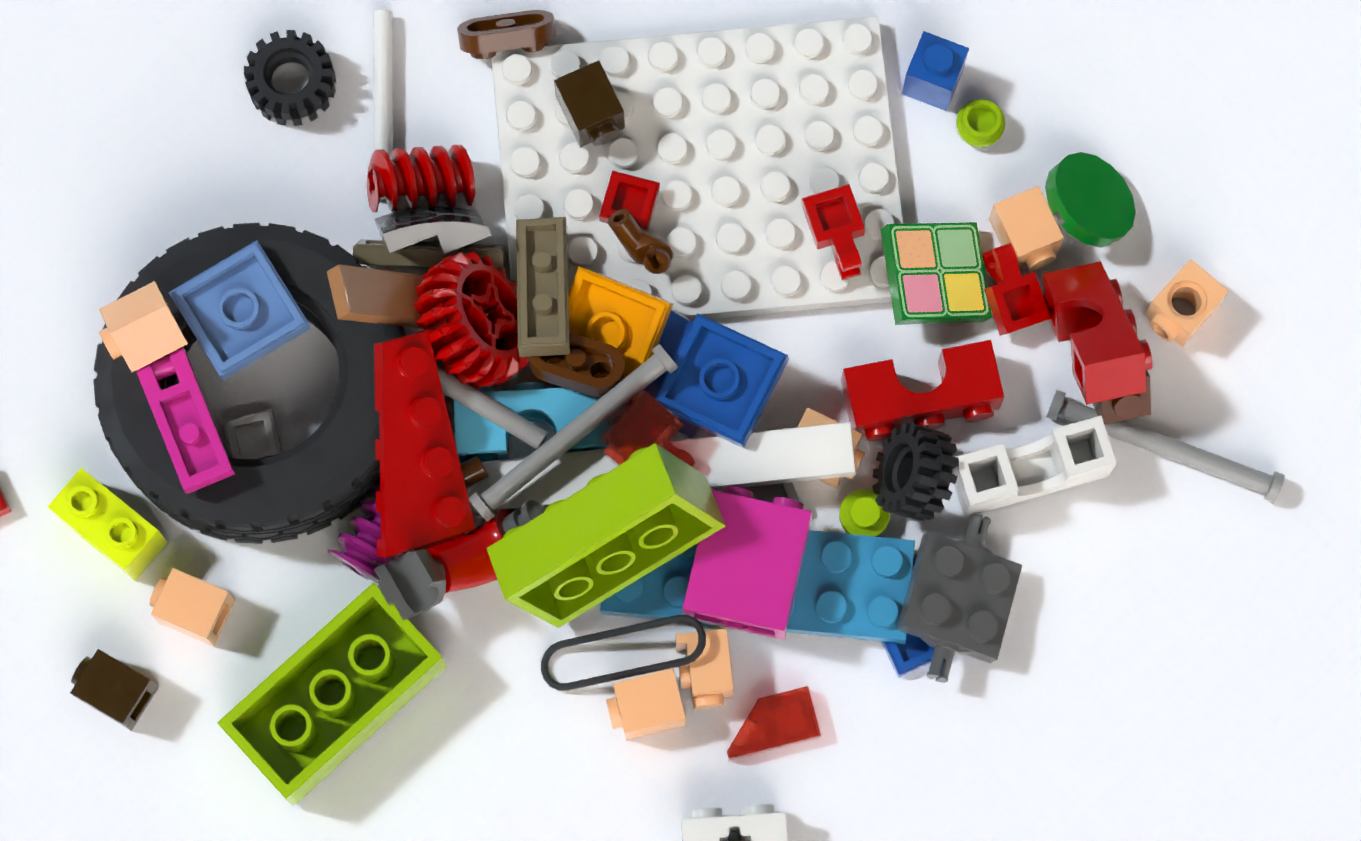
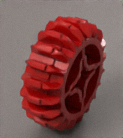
[413,252,528,389]

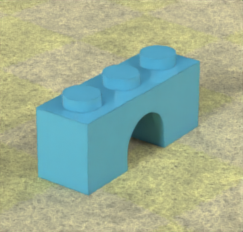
[454,382,609,463]

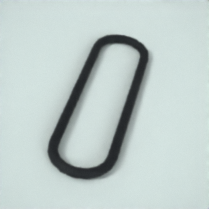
[541,615,706,691]

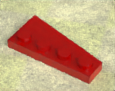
[374,331,476,558]

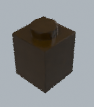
[554,60,625,148]
[70,649,159,731]

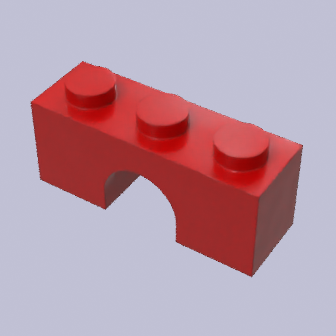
[1043,261,1153,405]
[840,340,1004,442]

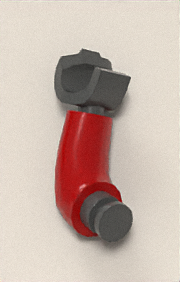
[374,500,545,620]

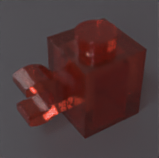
[598,391,695,467]

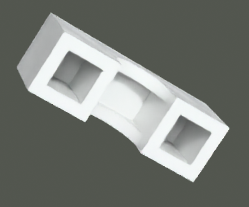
[952,416,1117,517]

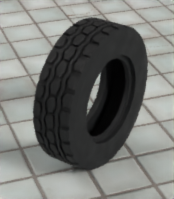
[93,222,406,544]

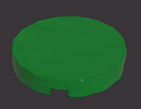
[1045,152,1136,248]

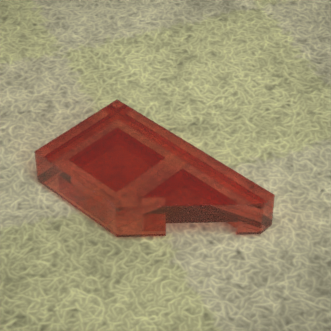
[727,686,821,761]

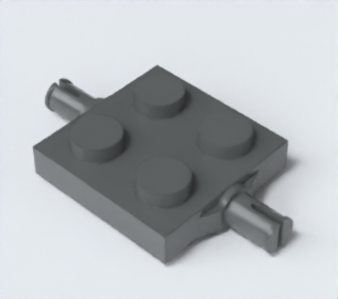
[897,514,1022,683]

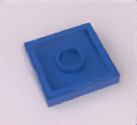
[652,313,789,448]

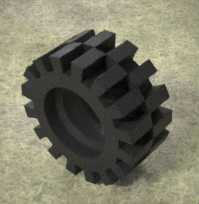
[244,30,336,126]
[872,423,959,521]

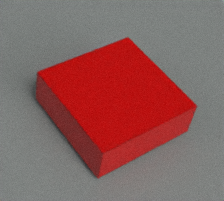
[599,171,660,231]

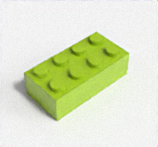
[486,443,726,628]
[217,582,447,807]

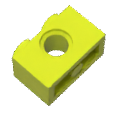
[47,468,168,581]

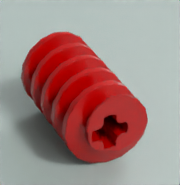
[366,145,476,212]

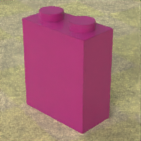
[683,486,812,640]

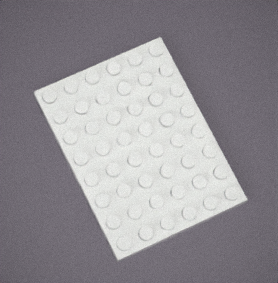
[491,16,903,321]

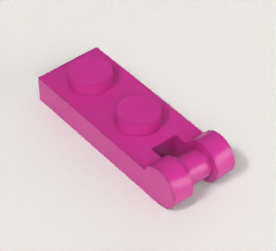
[136,346,235,494]

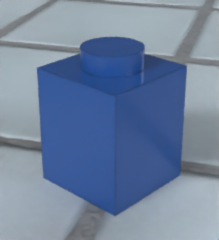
[902,31,969,111]

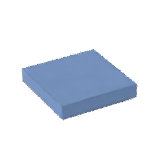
[168,240,311,381]

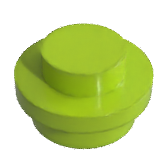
[956,99,1005,148]
[839,489,890,537]

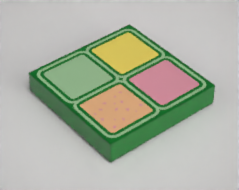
[880,222,992,325]

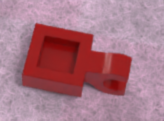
[801,184,865,280]
[982,243,1051,336]

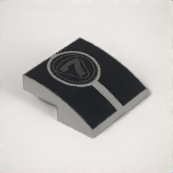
[374,207,492,254]

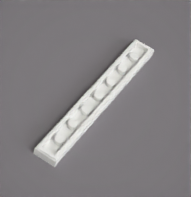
[466,422,856,516]

